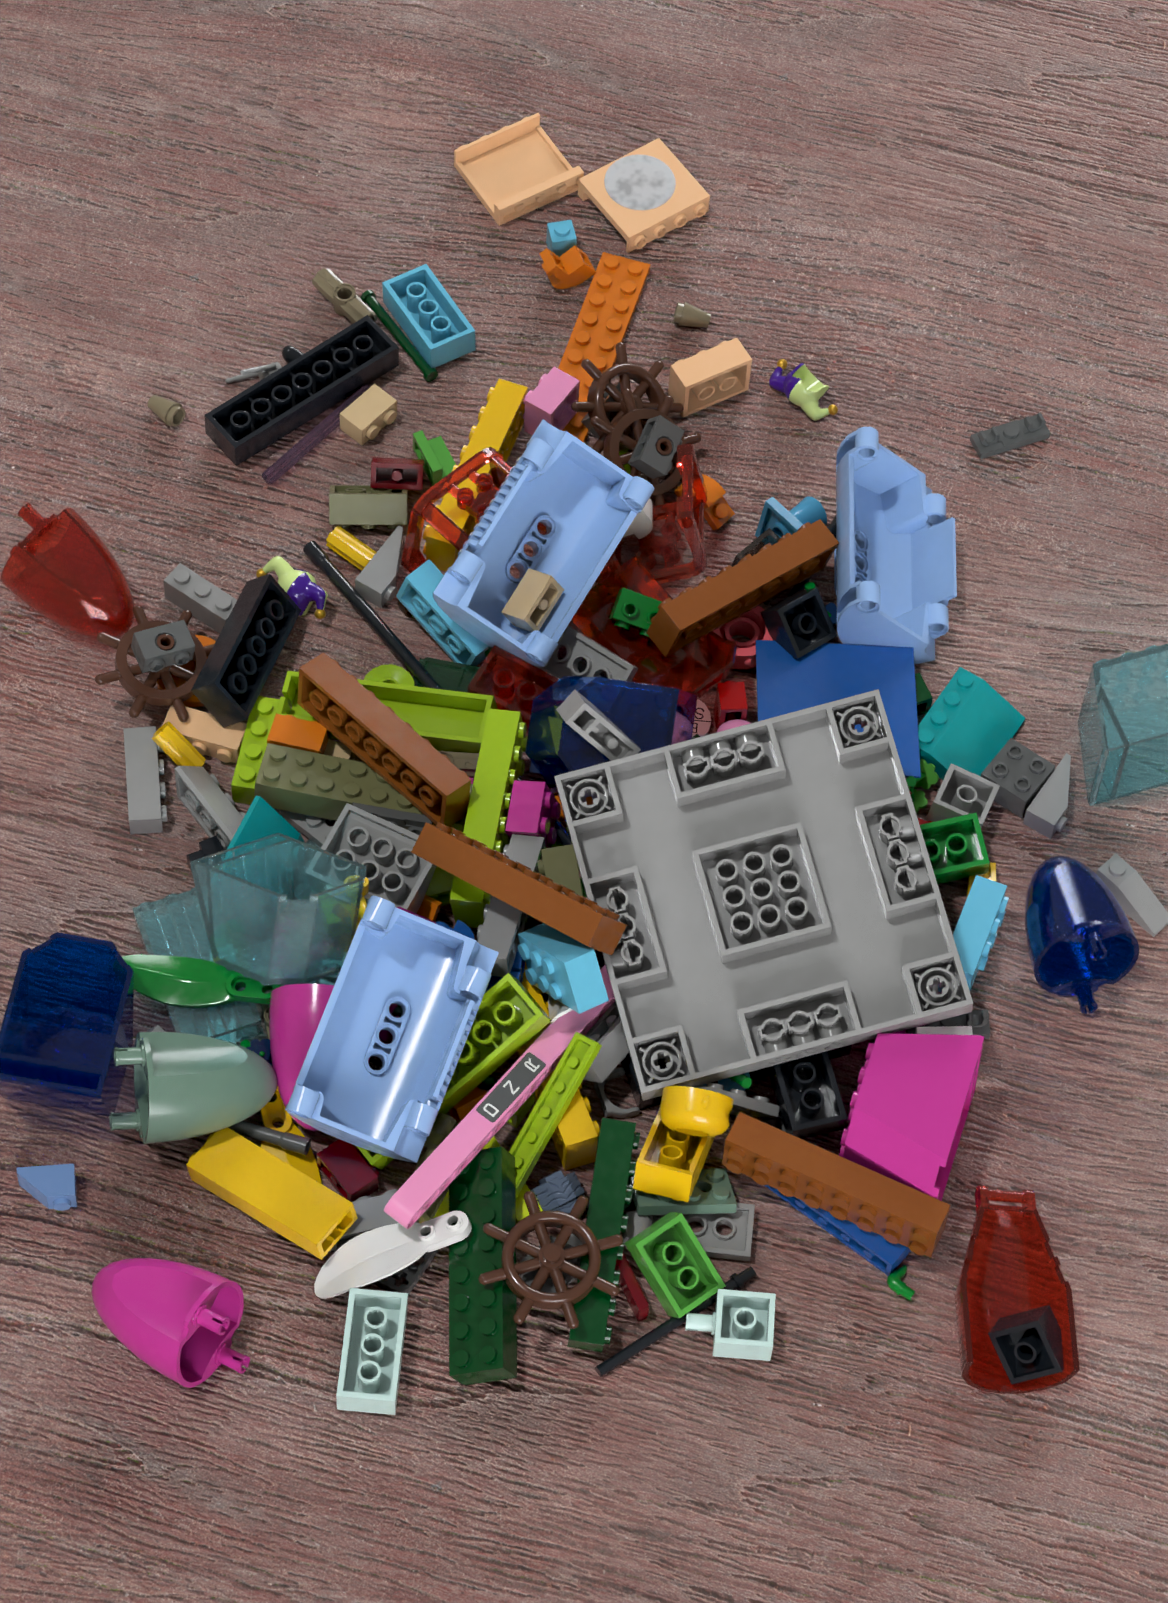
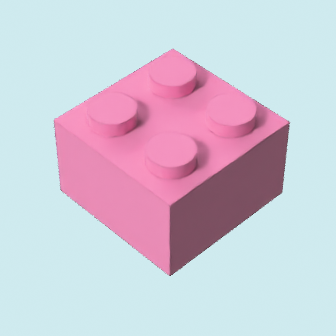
[523,367,580,435]

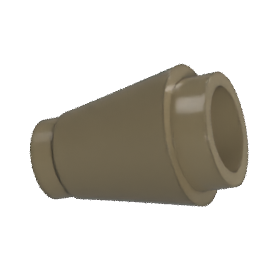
[673,302,711,328]
[147,395,186,427]

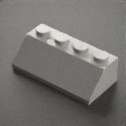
[174,766,245,851]

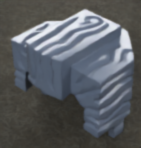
[530,1170,585,1213]

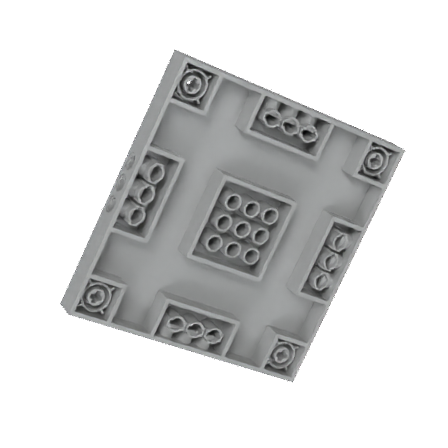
[554,689,973,1101]

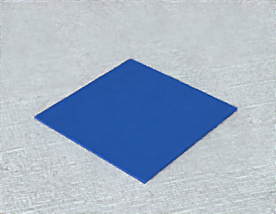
[755,640,921,778]

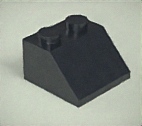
[760,588,837,659]
[988,1305,1064,1384]

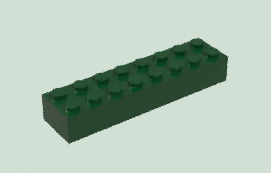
[449,1146,517,1385]

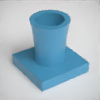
[755,496,827,545]

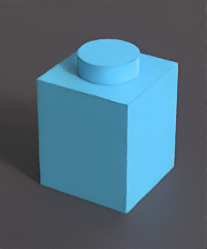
[546,220,577,257]

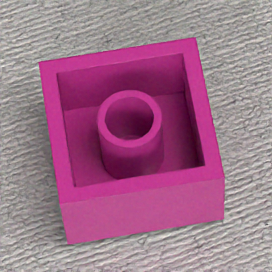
[505,780,561,848]

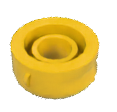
[659,1086,734,1137]

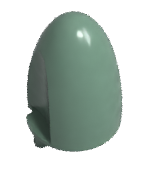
[109,1032,277,1144]

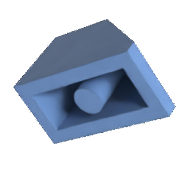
[17,1164,77,1211]

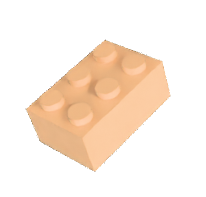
[668,338,752,417]

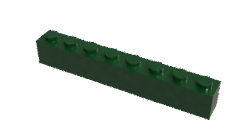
[567,1118,640,1352]

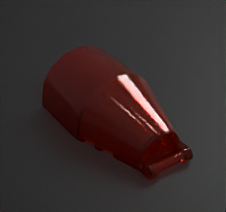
[955,1186,1080,1394]

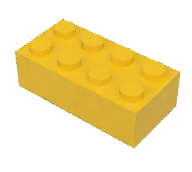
[633,1108,715,1202]

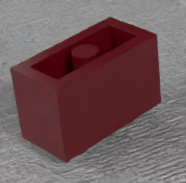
[370,457,424,490]
[317,1139,379,1202]

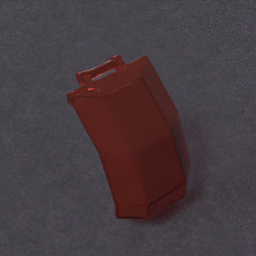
[568,554,737,707]

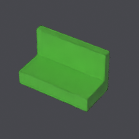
[413,430,456,487]

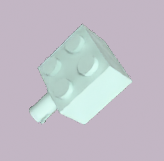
[685,1289,776,1361]

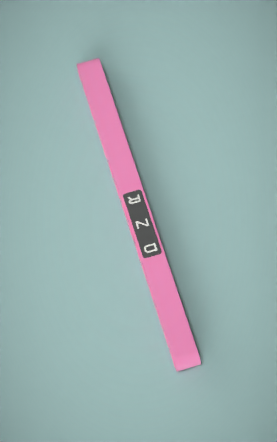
[384,965,615,1229]

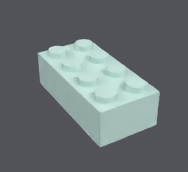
[336,1288,408,1415]

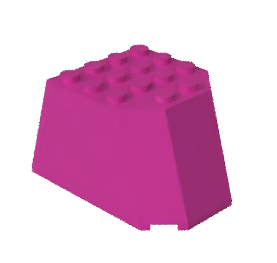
[839,1033,984,1201]

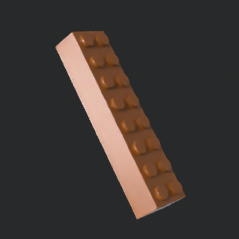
[647,519,839,657]
[297,652,471,827]
[411,822,627,955]
[722,1112,951,1257]

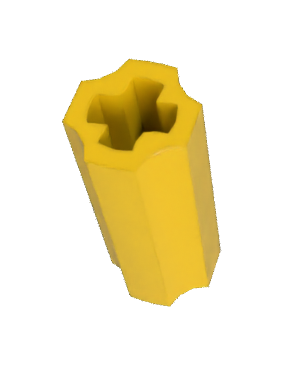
[326,526,377,571]
[151,721,206,767]

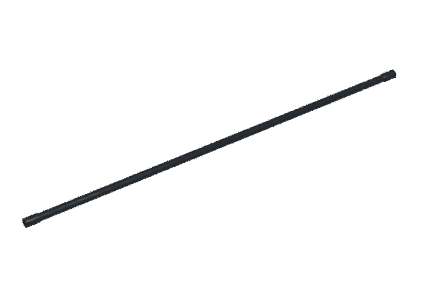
[303,541,572,846]

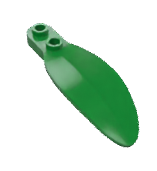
[116,954,281,1008]

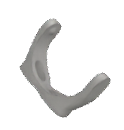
[594,1068,640,1118]

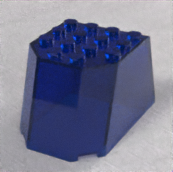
[525,676,698,785]
[0,932,134,1116]

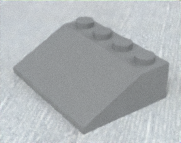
[307,803,437,913]

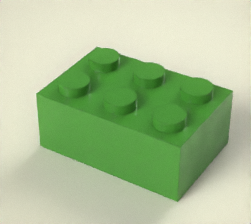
[624,1212,726,1318]

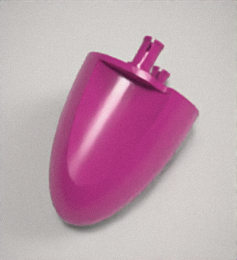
[269,972,370,1131]
[91,1258,250,1388]

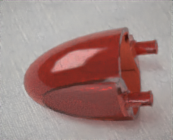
[1,503,134,639]

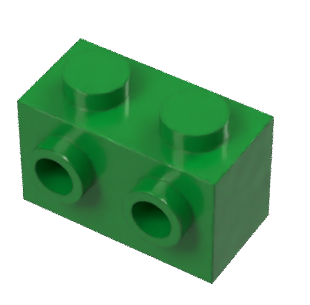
[609,588,662,639]

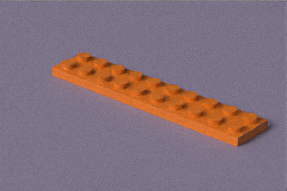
[558,252,651,443]

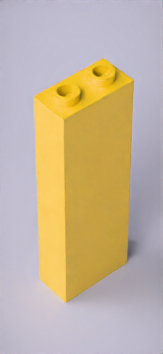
[186,1128,358,1260]

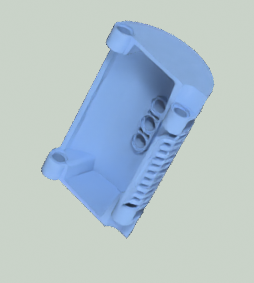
[433,419,655,667]
[834,427,957,664]
[285,896,499,1163]

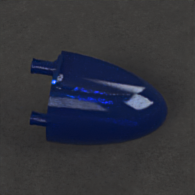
[1025,856,1139,1014]

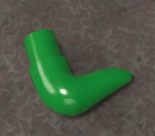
[887,1265,915,1301]

